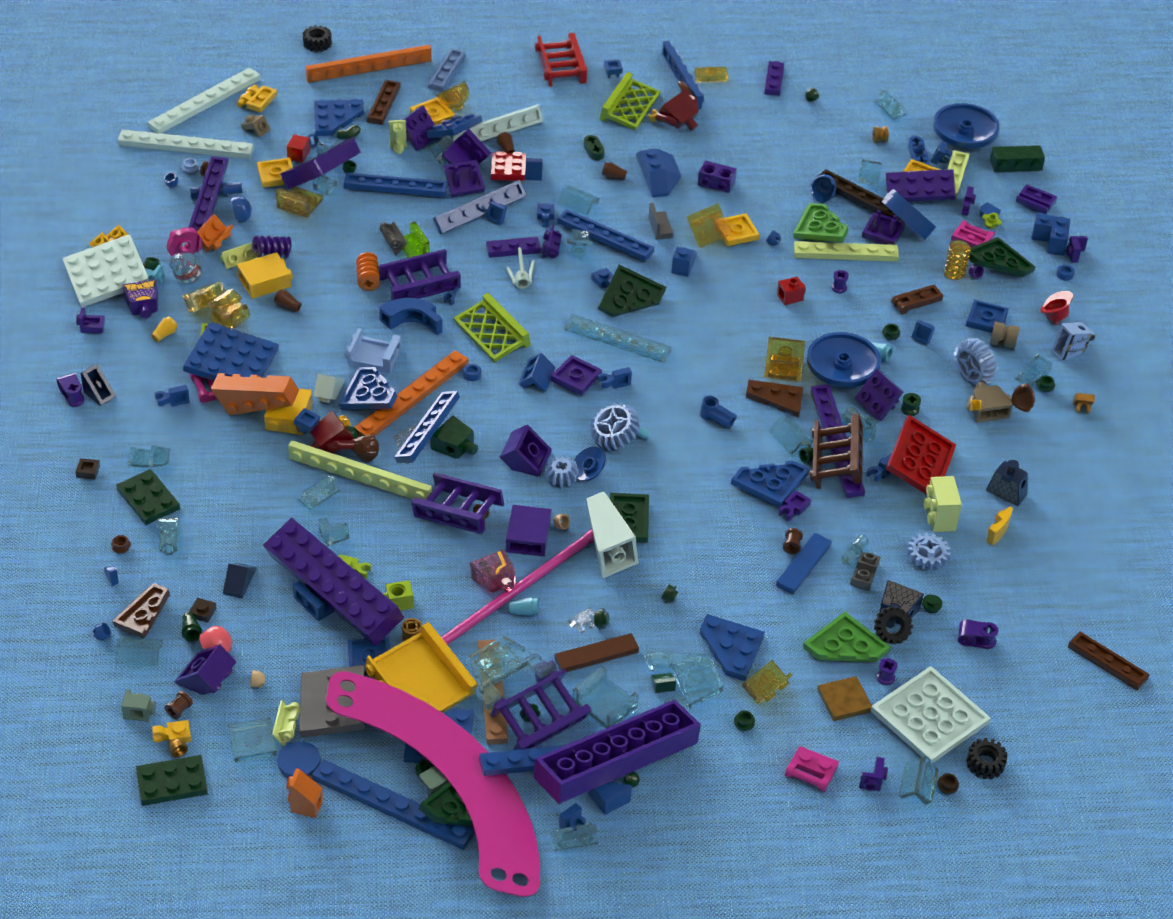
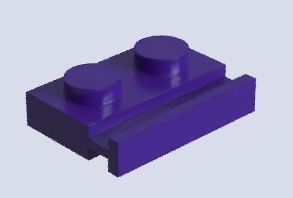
[1015,184,1057,214]

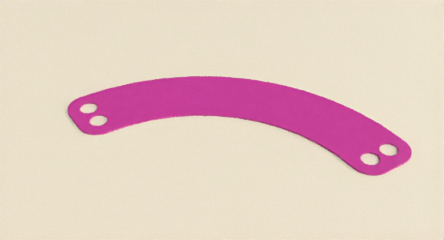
[326,671,540,897]

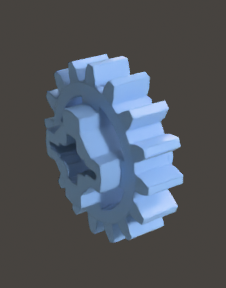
[907,532,951,571]

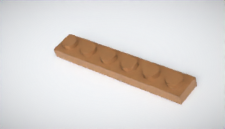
[478,639,508,745]

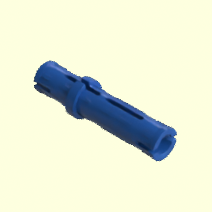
[190,182,243,198]

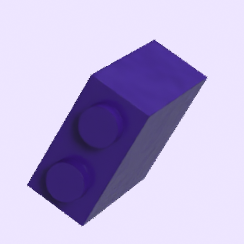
[506,505,552,557]

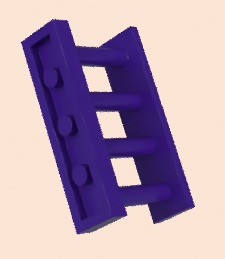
[379,249,461,301]
[411,472,504,535]
[491,669,592,750]

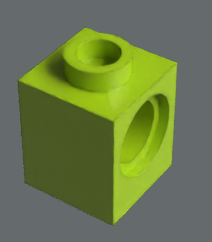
[383,580,414,611]

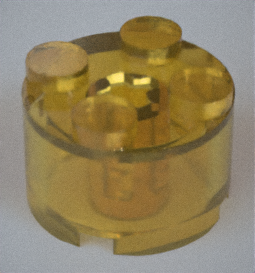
[207,289,250,329]

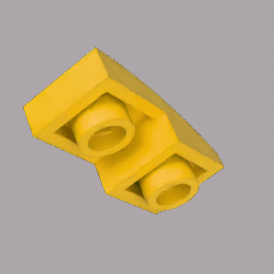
[89,224,128,247]
[986,506,1013,546]

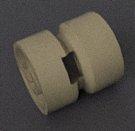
[990,321,1020,349]

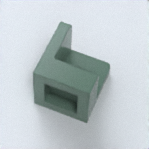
[419,766,449,797]

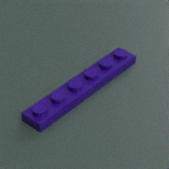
[188,156,229,231]

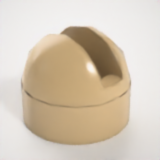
[553,514,570,530]
[250,670,266,688]

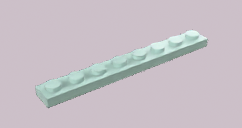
[148,67,260,134]
[118,130,254,159]

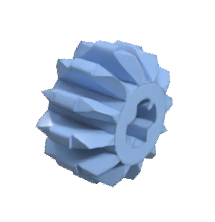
[546,455,579,488]

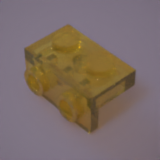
[742,660,793,705]

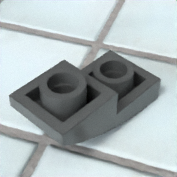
[850,552,881,590]

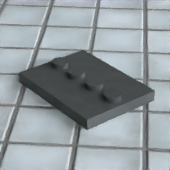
[300,665,365,738]

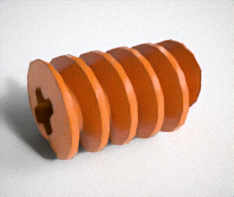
[356,252,380,291]

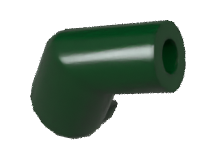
[337,125,361,139]

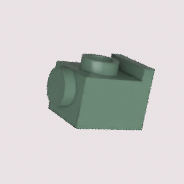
[121,689,156,722]

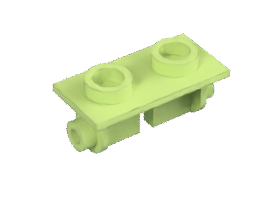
[389,120,407,154]
[220,242,258,269]
[272,700,300,747]

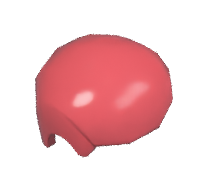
[199,626,233,653]

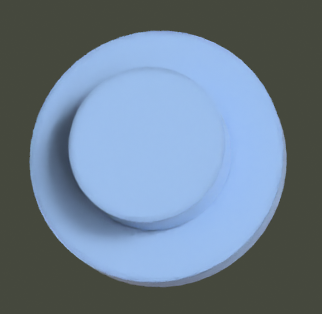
[182,158,199,173]

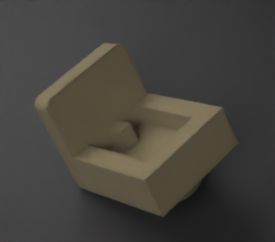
[241,115,270,137]

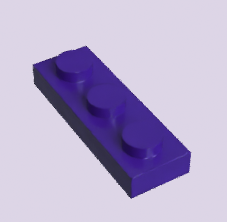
[764,61,785,96]
[486,237,541,258]

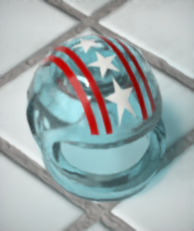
[169,252,202,284]

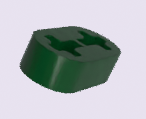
[584,135,605,161]

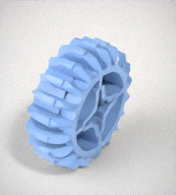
[954,337,998,386]
[589,402,641,450]

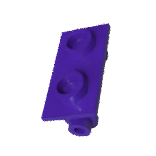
[541,225,562,259]

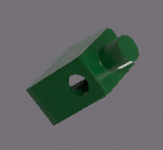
[430,415,478,459]

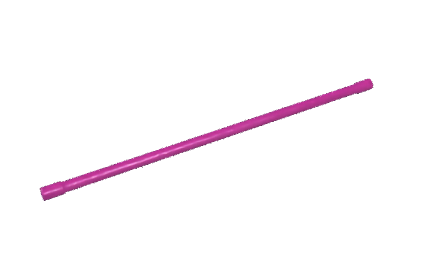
[441,529,594,645]

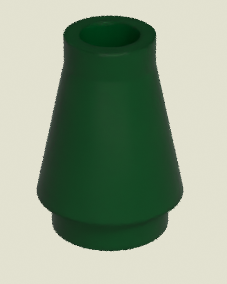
[181,612,202,642]

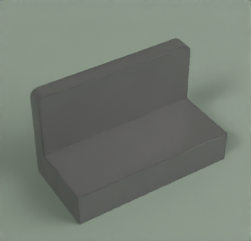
[648,203,673,240]

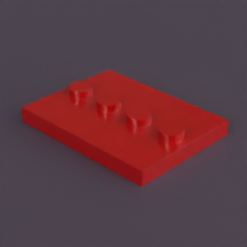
[886,415,956,495]

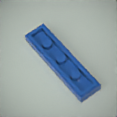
[776,533,832,594]

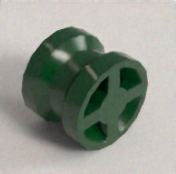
[901,393,921,416]

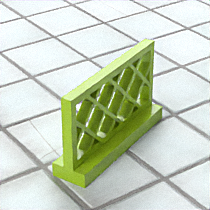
[599,72,661,131]
[453,293,531,363]

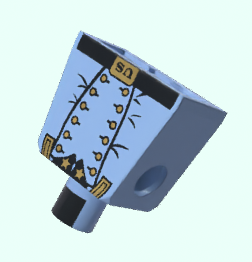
[1051,322,1095,361]

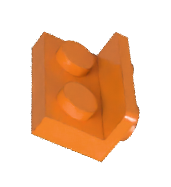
[197,214,234,252]

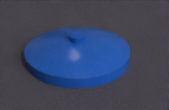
[933,103,1000,149]
[807,332,881,388]

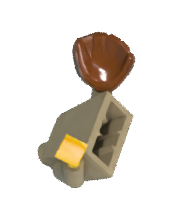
[966,382,1035,423]

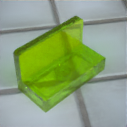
[403,221,430,258]

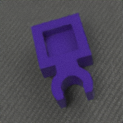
[961,186,976,215]
[778,491,811,521]

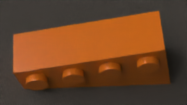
[211,373,299,415]

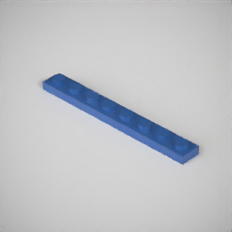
[312,759,475,850]

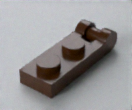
[891,284,943,314]

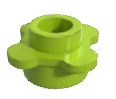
[982,212,1002,229]

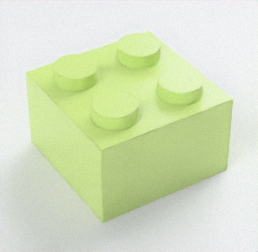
[924,476,962,532]

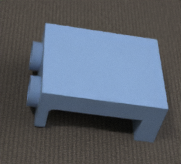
[345,328,401,373]

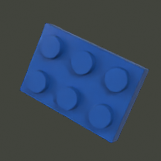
[427,113,483,138]

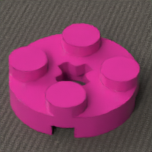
[166,228,202,261]

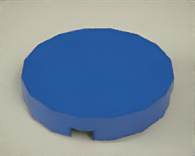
[277,741,321,778]

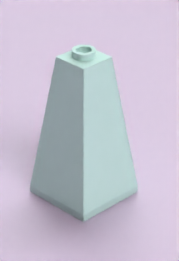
[586,491,639,578]

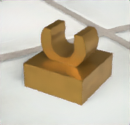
[1072,393,1095,414]

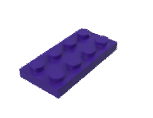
[886,169,956,202]

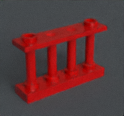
[535,33,587,87]

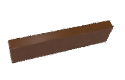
[367,80,401,125]
[1068,631,1150,691]
[555,633,639,672]

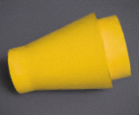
[151,316,178,342]

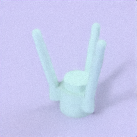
[506,247,535,289]

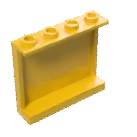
[365,622,478,713]

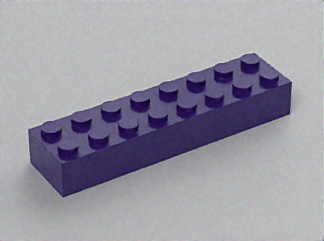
[263,517,405,647]
[533,699,701,804]

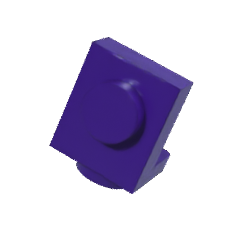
[1066,236,1088,263]
[76,308,105,333]
[859,757,888,791]

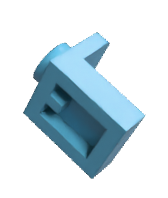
[145,265,165,286]

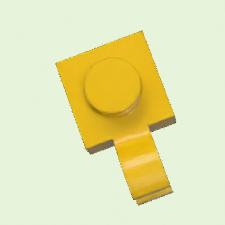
[152,720,191,744]

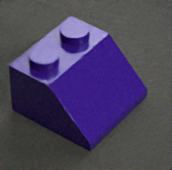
[499,424,552,477]
[174,644,236,695]

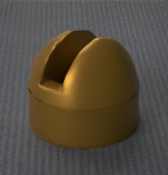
[169,738,188,758]

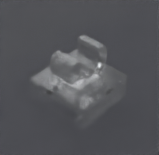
[568,607,595,633]

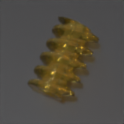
[944,240,971,280]

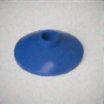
[574,447,606,481]

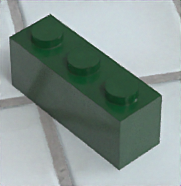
[990,145,1045,172]

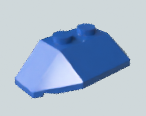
[636,149,681,197]

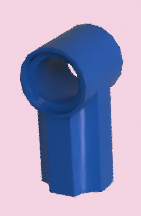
[700,395,737,429]

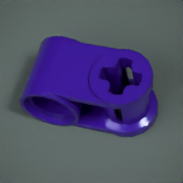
[56,372,85,407]
[958,619,999,649]

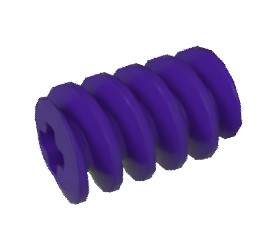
[252,236,292,259]

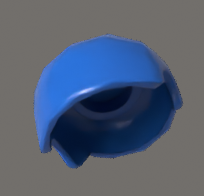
[811,174,837,202]
[231,196,252,223]

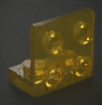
[276,187,323,218]
[687,203,731,248]

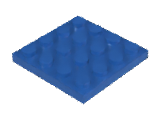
[183,322,279,381]

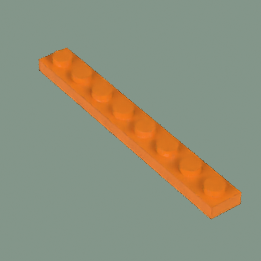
[305,45,432,83]
[355,350,469,437]

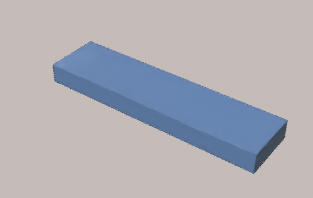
[428,48,466,92]

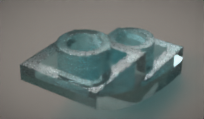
[128,445,171,467]

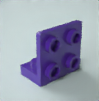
[442,129,492,165]

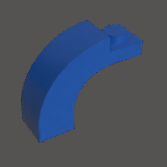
[882,189,936,240]
[379,298,443,335]

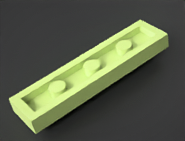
[948,150,970,199]

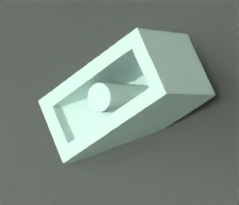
[313,374,345,403]

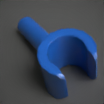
[443,287,459,305]

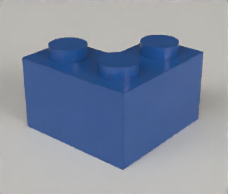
[1031,213,1071,256]

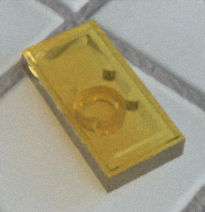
[694,66,728,82]

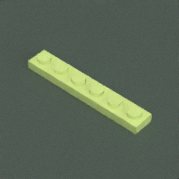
[793,241,899,262]

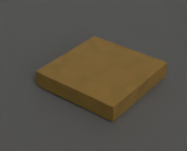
[817,676,872,721]

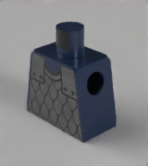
[986,460,1028,506]
[879,580,924,628]

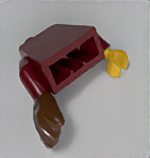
[648,81,699,131]
[310,410,379,462]

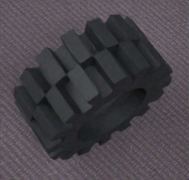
[303,25,332,52]
[874,607,913,644]
[966,738,1008,779]

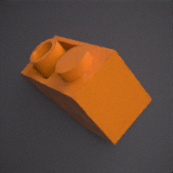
[286,768,323,818]

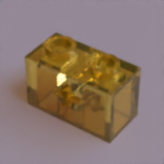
[182,281,228,312]

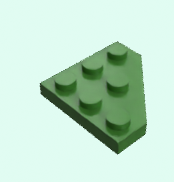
[793,203,848,242]
[803,612,891,662]

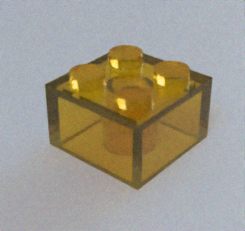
[764,337,805,382]

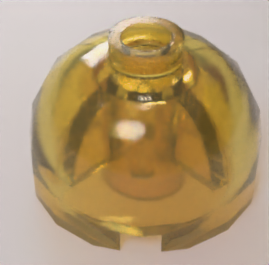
[437,81,470,111]

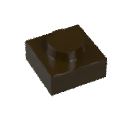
[75,458,100,479]
[189,598,217,623]

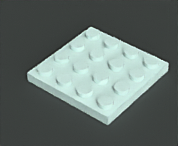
[62,234,149,308]
[871,666,991,765]

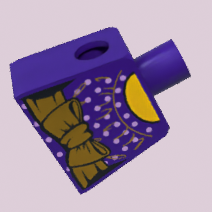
[122,279,159,319]

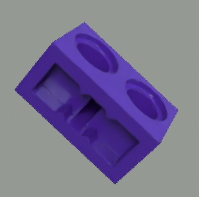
[698,160,737,193]

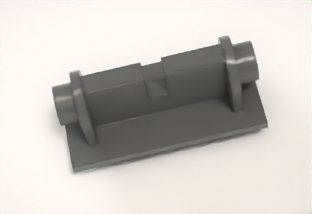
[380,221,408,255]

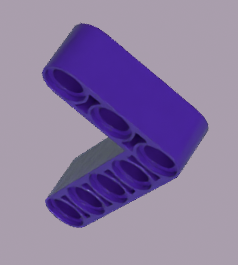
[280,137,361,190]

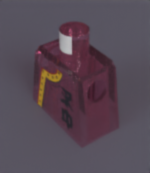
[470,550,516,593]

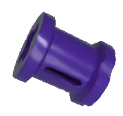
[831,270,849,293]
[876,658,898,686]

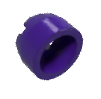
[968,264,984,279]

